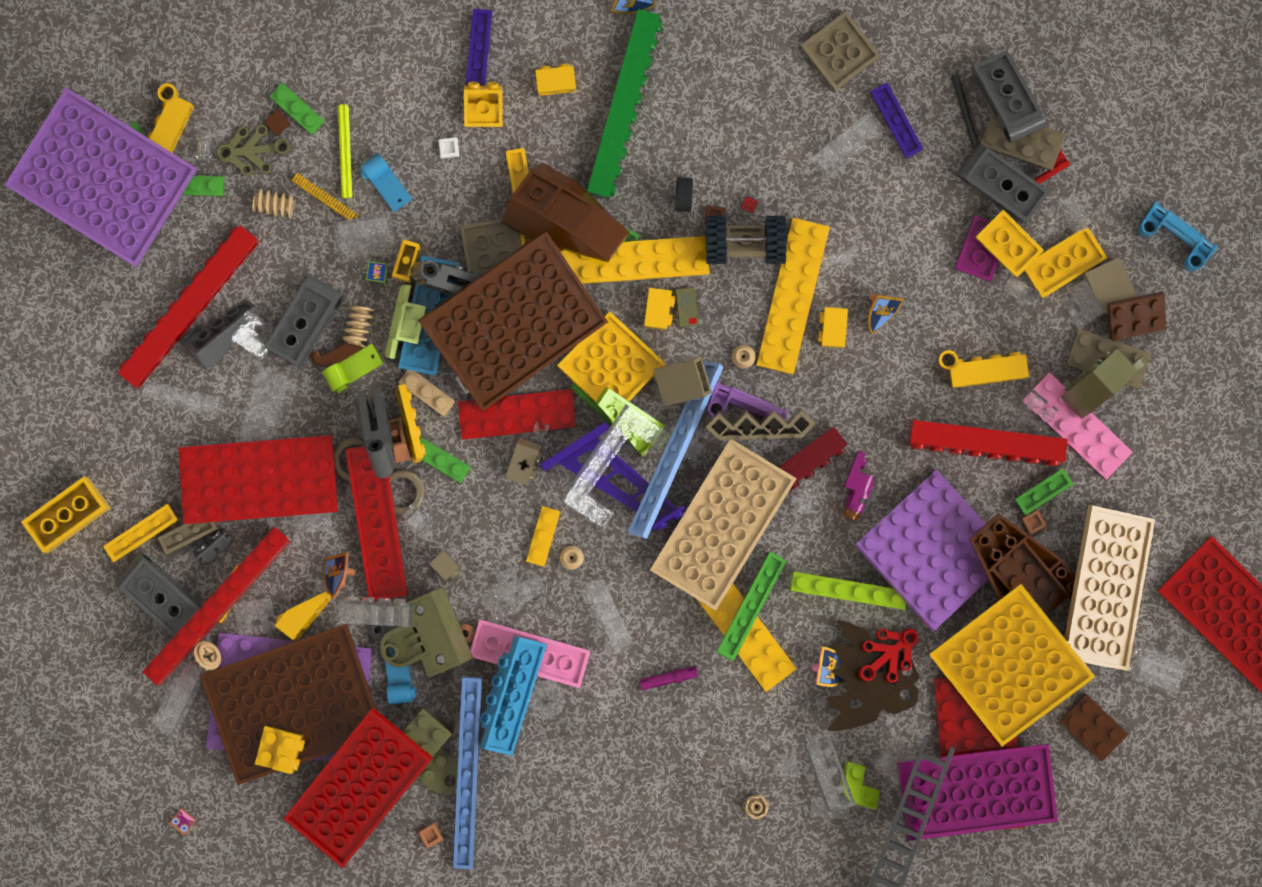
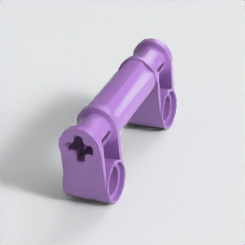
[707,381,788,441]

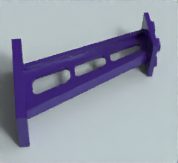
[540,422,685,531]

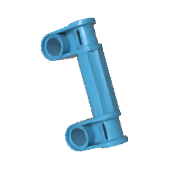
[1137,200,1218,272]

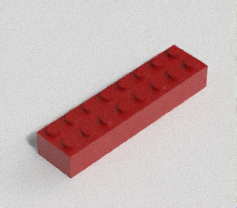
[907,420,1068,467]

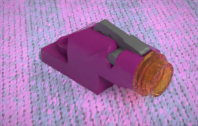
[843,451,876,521]

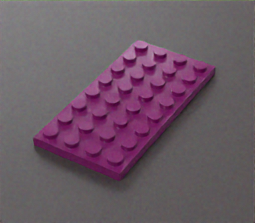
[897,744,1058,841]

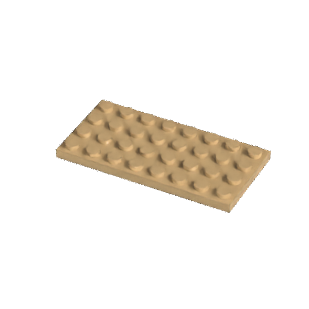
[650,439,796,611]
[1064,505,1155,671]

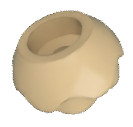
[731,345,755,369]
[560,546,584,570]
[744,795,769,819]

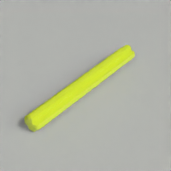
[338,104,352,199]

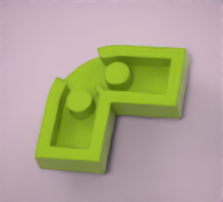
[842,762,880,810]

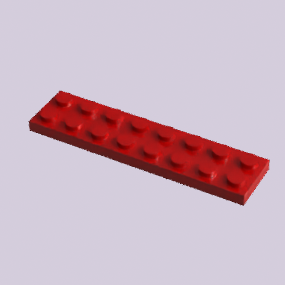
[345,446,408,601]

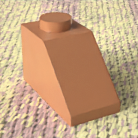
[389,417,412,463]

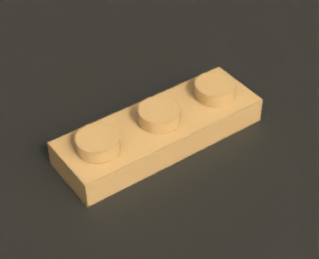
[398,370,455,417]

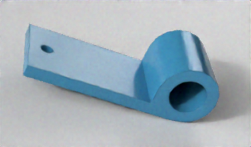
[359,153,412,213]
[385,646,417,705]

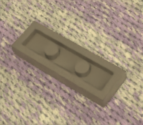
[158,522,219,555]

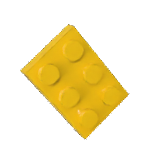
[975,210,1044,278]

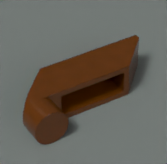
[310,343,363,367]

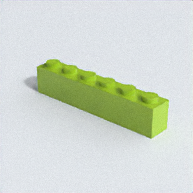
[789,572,906,610]

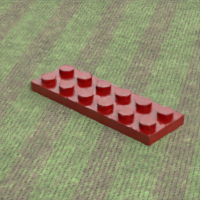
[458,389,576,440]

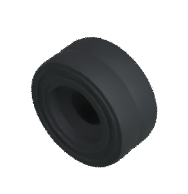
[675,177,693,212]

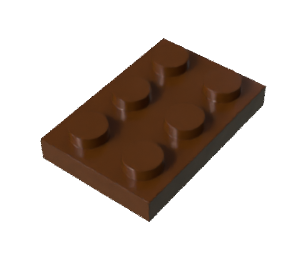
[1107,291,1167,341]
[1059,694,1128,762]

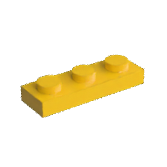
[526,506,561,567]

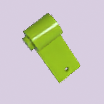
[322,344,384,394]

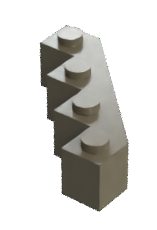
[705,407,815,440]

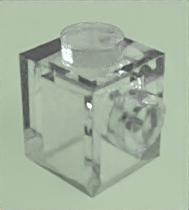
[791,486,817,515]

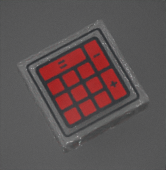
[737,192,762,218]

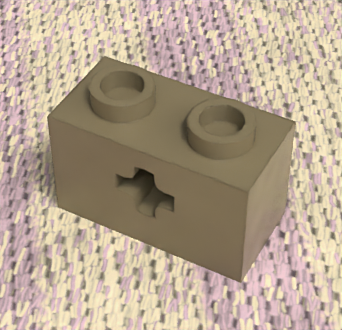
[505,438,543,485]
[430,550,462,581]

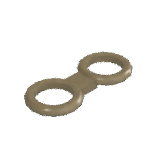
[334,437,425,515]

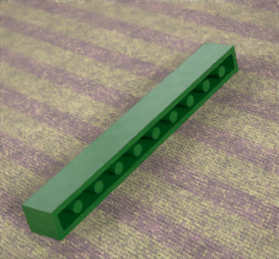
[587,9,663,200]

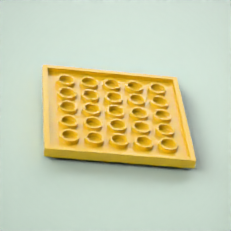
[929,584,1095,746]

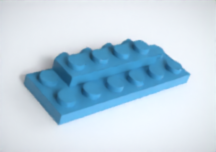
[398,256,460,376]
[480,635,547,756]

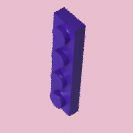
[466,9,493,86]
[870,82,923,159]

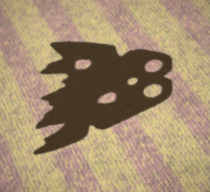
[826,620,919,731]

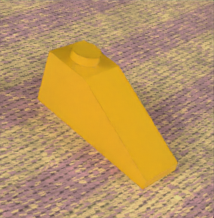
[275,592,332,641]

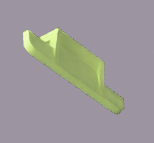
[385,285,427,359]

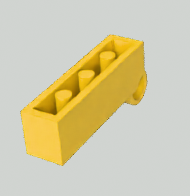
[147,83,194,153]
[938,350,1029,388]

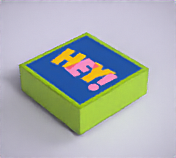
[366,261,388,283]

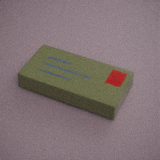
[676,287,699,328]

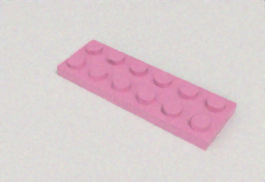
[1023,372,1132,480]
[470,619,590,688]

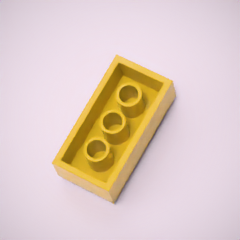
[21,476,111,553]

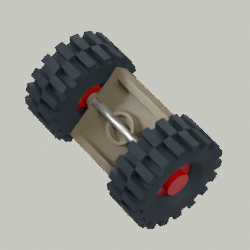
[706,216,787,264]

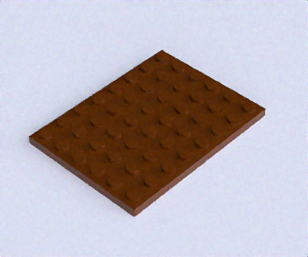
[418,230,608,411]
[200,624,377,785]

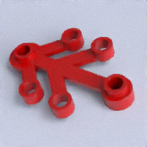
[858,628,918,683]

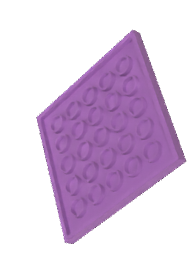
[855,469,989,632]

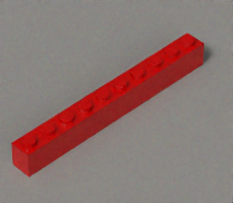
[118,225,260,389]
[142,527,291,686]

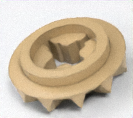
[192,641,221,671]

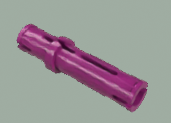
[639,665,698,691]

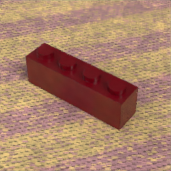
[778,427,847,492]

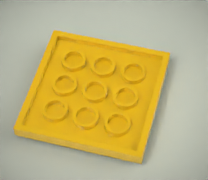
[557,311,665,402]

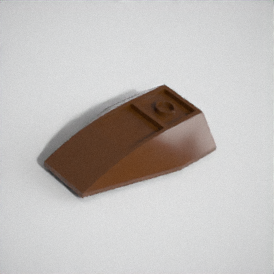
[502,163,629,262]
[969,513,1076,615]

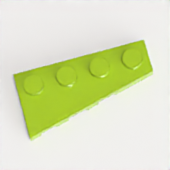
[595,387,665,458]

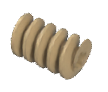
[252,188,294,219]
[343,306,374,348]

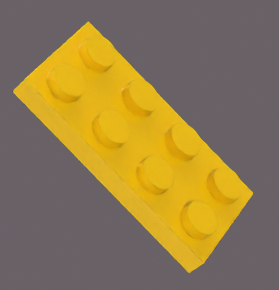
[1024,226,1107,299]

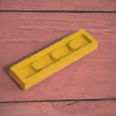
[395,384,425,463]
[103,504,179,563]

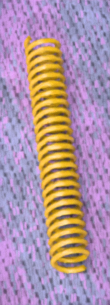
[291,173,358,222]

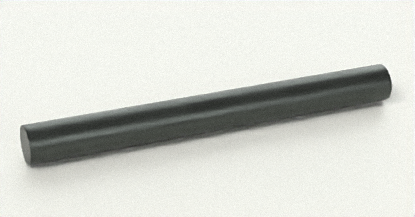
[951,74,979,149]

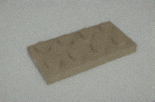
[981,114,1066,171]
[1066,329,1151,390]

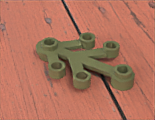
[216,125,291,176]

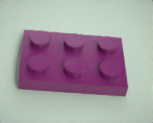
[955,215,999,282]

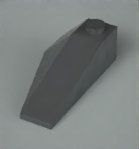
[179,299,257,370]

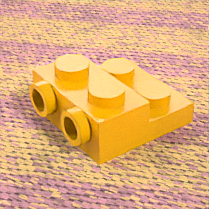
[464,82,503,127]
[255,726,305,774]

